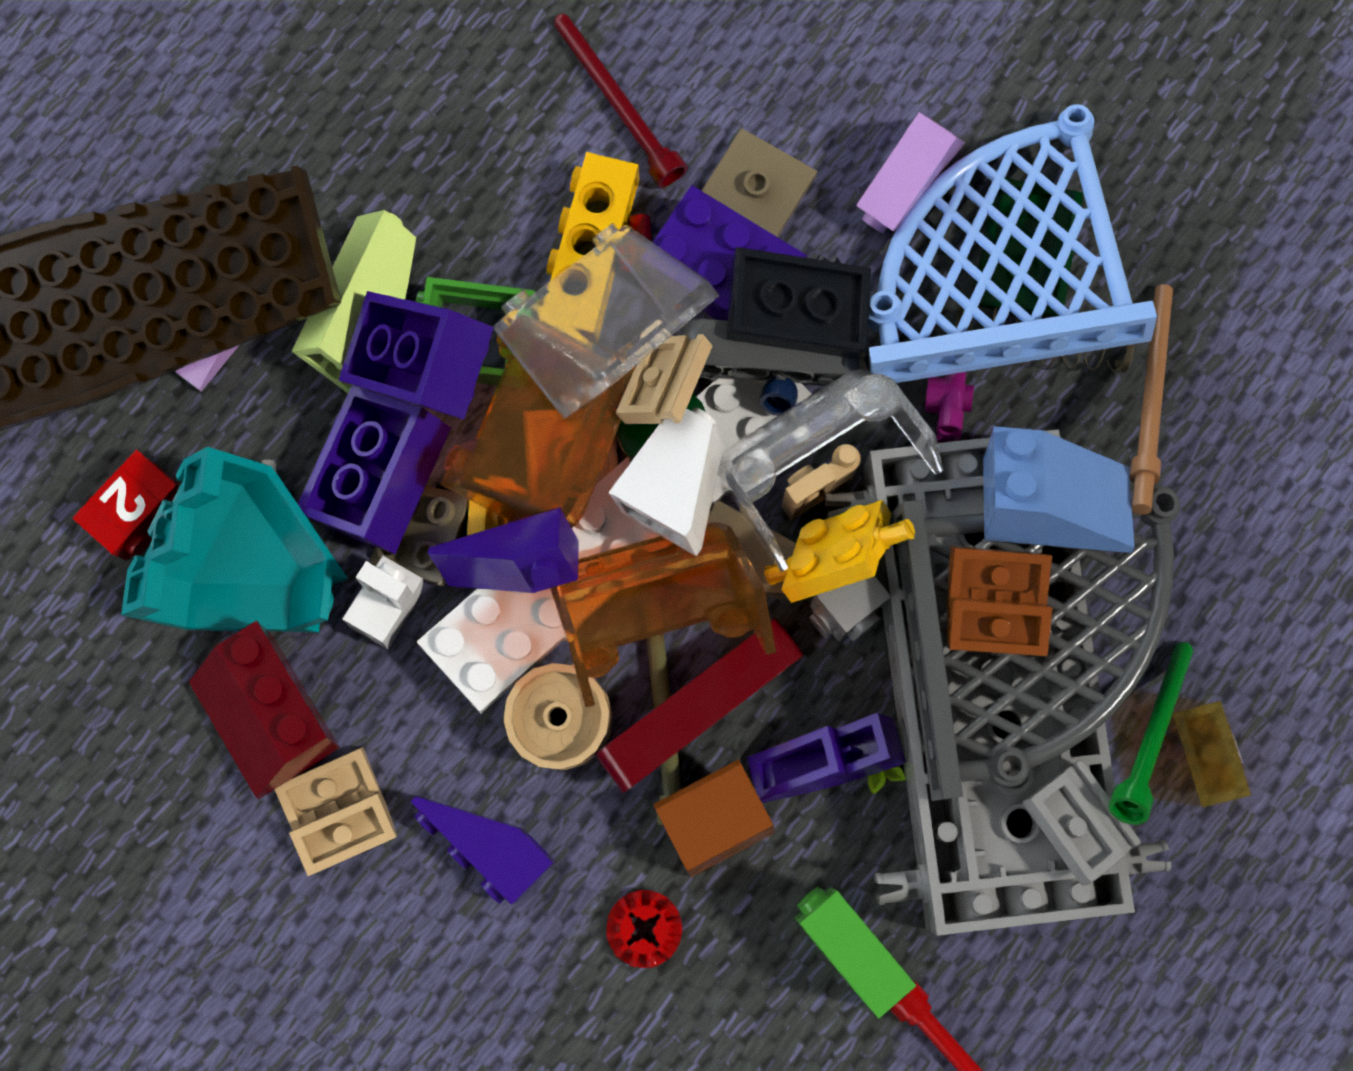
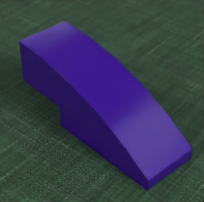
[747,712,906,803]

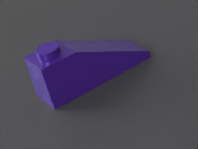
[428,508,579,593]

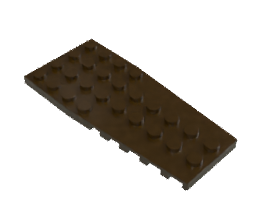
[0,166,341,431]

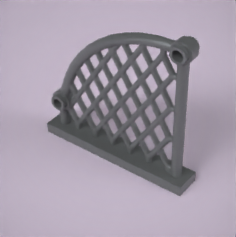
[893,486,1180,801]

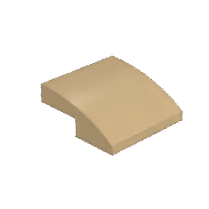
[275,747,397,876]

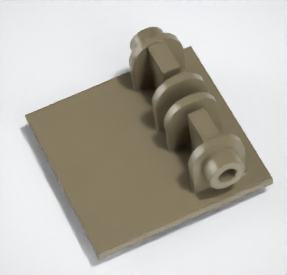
[370,486,469,587]

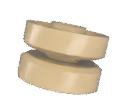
[504,663,614,770]

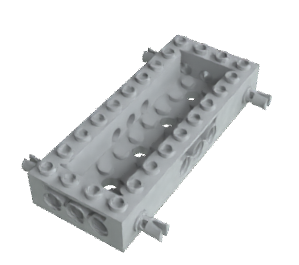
[824,429,1171,936]

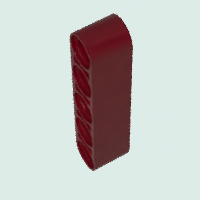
[595,618,804,793]

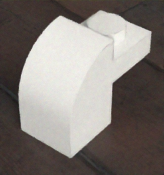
[343,556,423,650]

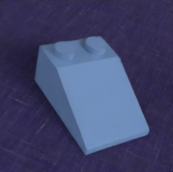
[983,426,1135,553]

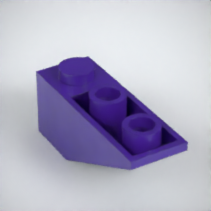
[410,796,556,905]

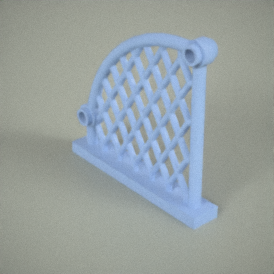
[868,104,1157,387]

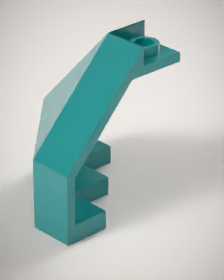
[121,447,348,633]

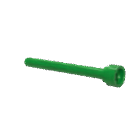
[1108,642,1193,825]

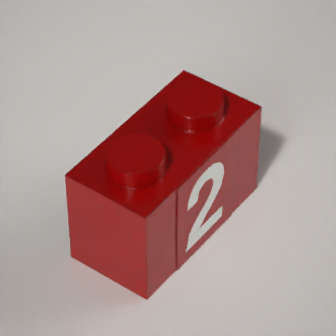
[72,449,180,561]

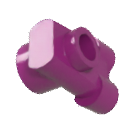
[925,372,974,444]

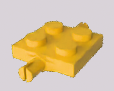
[764,500,915,603]

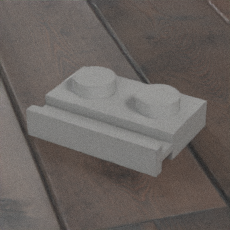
[1022,759,1141,886]

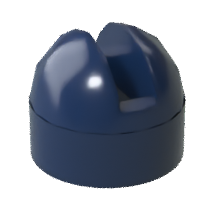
[759,376,798,416]

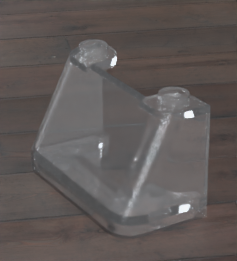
[493,223,719,419]

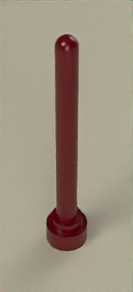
[554,14,688,188]

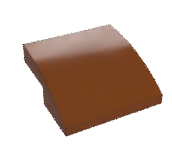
[947,546,1053,656]

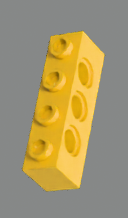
[535,152,640,345]

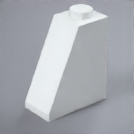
[609,407,723,556]

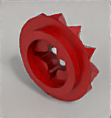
[606,890,682,968]

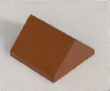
[653,759,775,878]

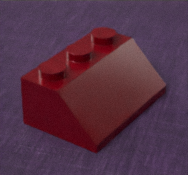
[189,620,340,800]

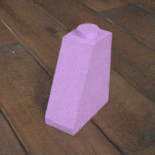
[856,112,965,234]

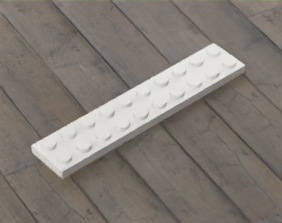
[417,377,822,714]

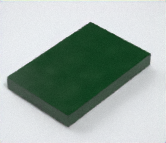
[974,178,1084,319]

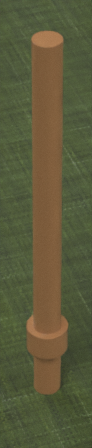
[1130,284,1173,515]

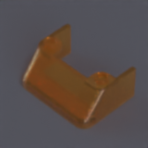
[550,522,776,708]

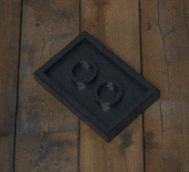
[726,247,871,359]

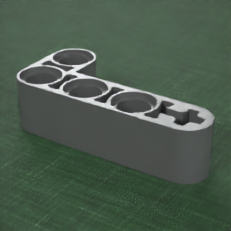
[676,319,859,387]

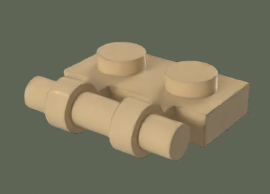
[781,444,860,521]

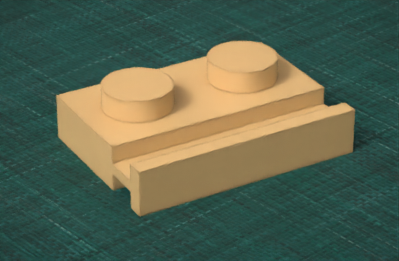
[616,334,713,424]

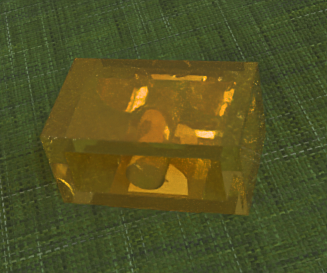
[1173,701,1253,808]

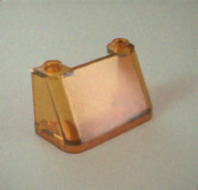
[441,316,637,528]

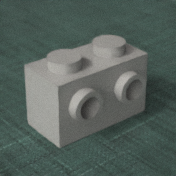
[809,576,891,642]

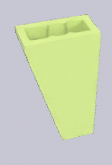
[292,210,416,393]

